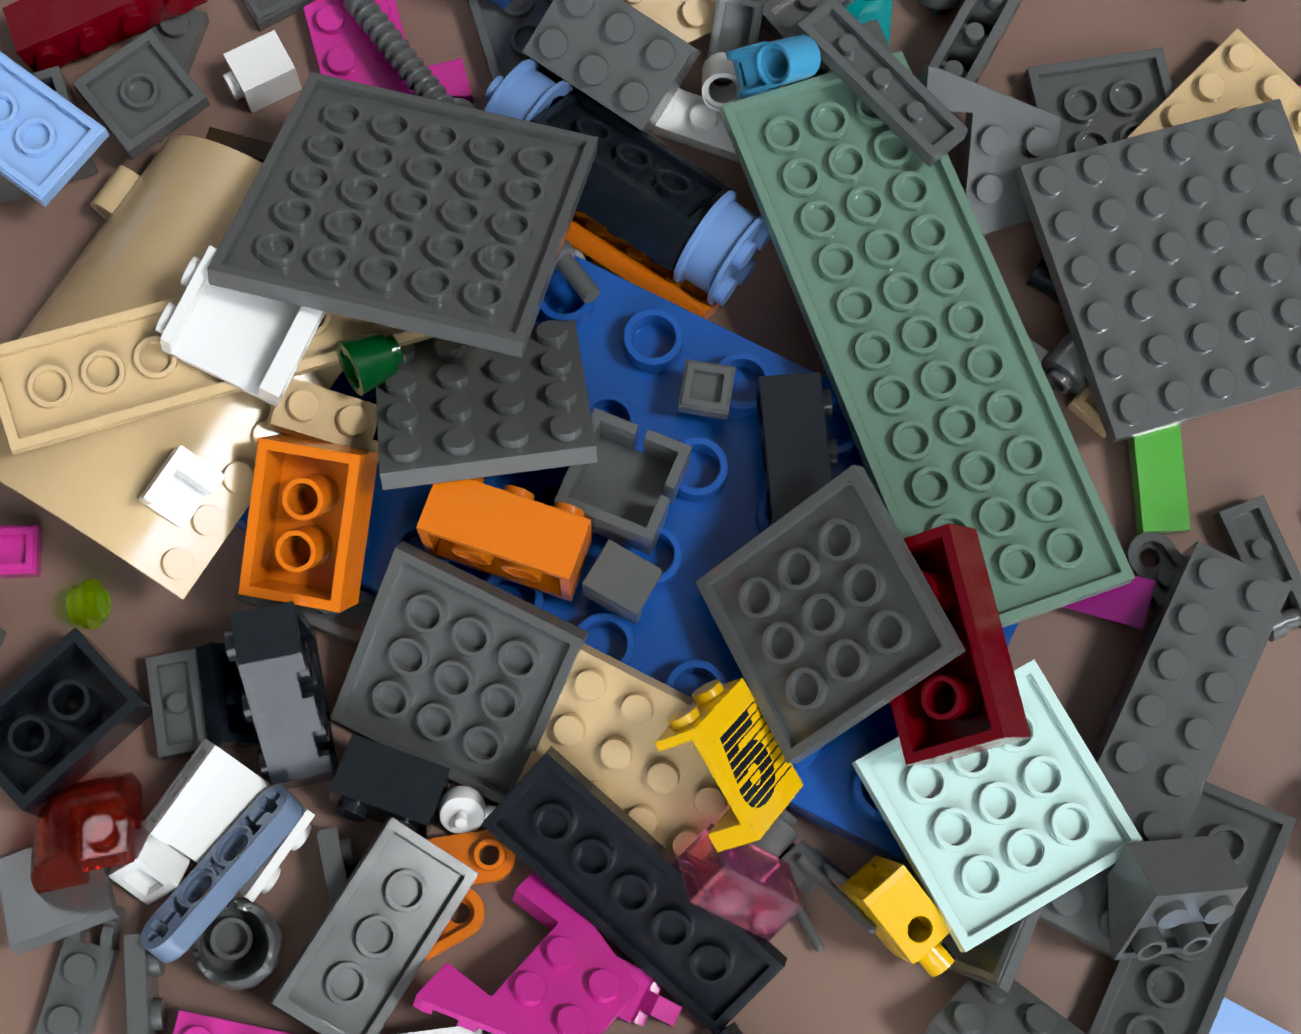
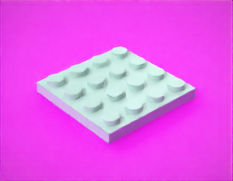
[852,659,1144,952]

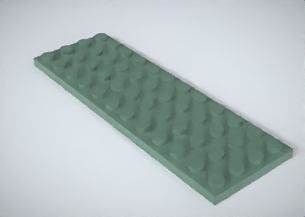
[720,51,1135,628]

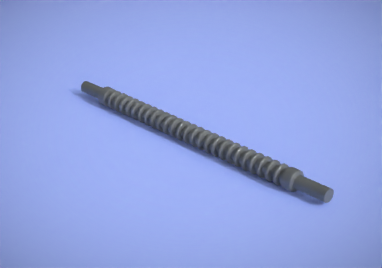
[343,0,600,304]

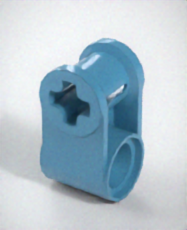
[725,34,821,100]

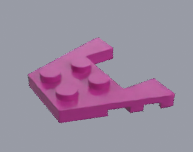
[303,0,473,103]
[413,871,639,1034]

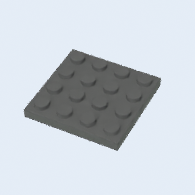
[376,319,598,490]
[695,465,966,763]
[330,541,589,803]

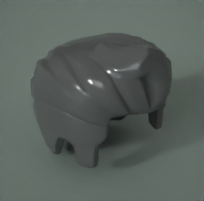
[190,897,283,991]

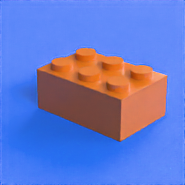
[238,434,379,613]
[416,477,592,602]

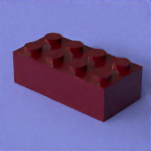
[890,523,1031,765]

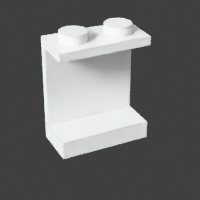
[156,245,325,407]
[142,739,315,902]

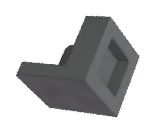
[582,539,662,625]

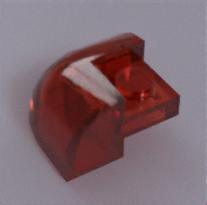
[30,772,142,894]

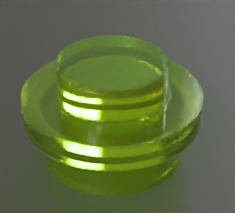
[66,579,111,629]

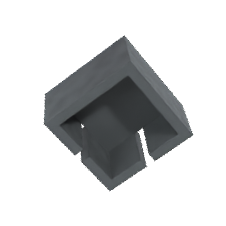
[554,408,692,556]

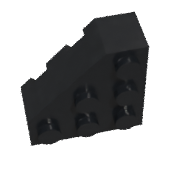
[224,601,338,789]

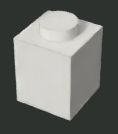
[222,30,302,113]

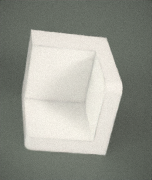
[137,445,225,528]
[108,820,191,905]

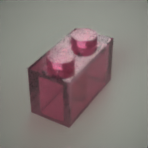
[678,823,803,941]

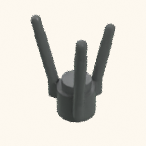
[774,840,877,952]

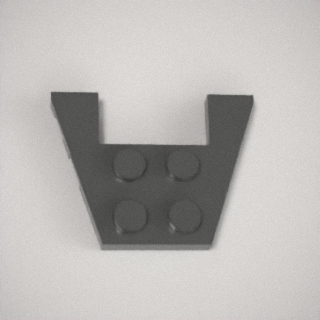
[921,65,1061,235]

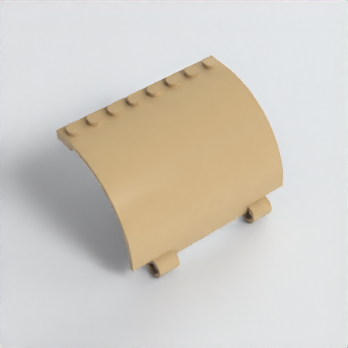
[0,135,343,599]

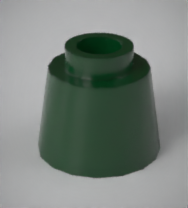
[336,331,404,396]

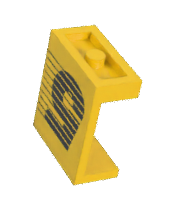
[654,677,804,852]

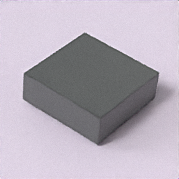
[677,359,736,420]

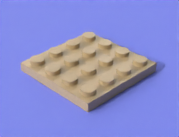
[516,644,730,880]

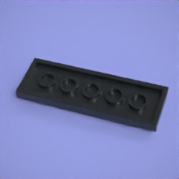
[482,746,787,1034]

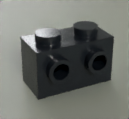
[329,734,450,839]

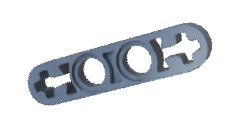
[140,785,303,963]

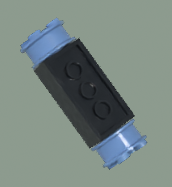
[484,59,771,306]

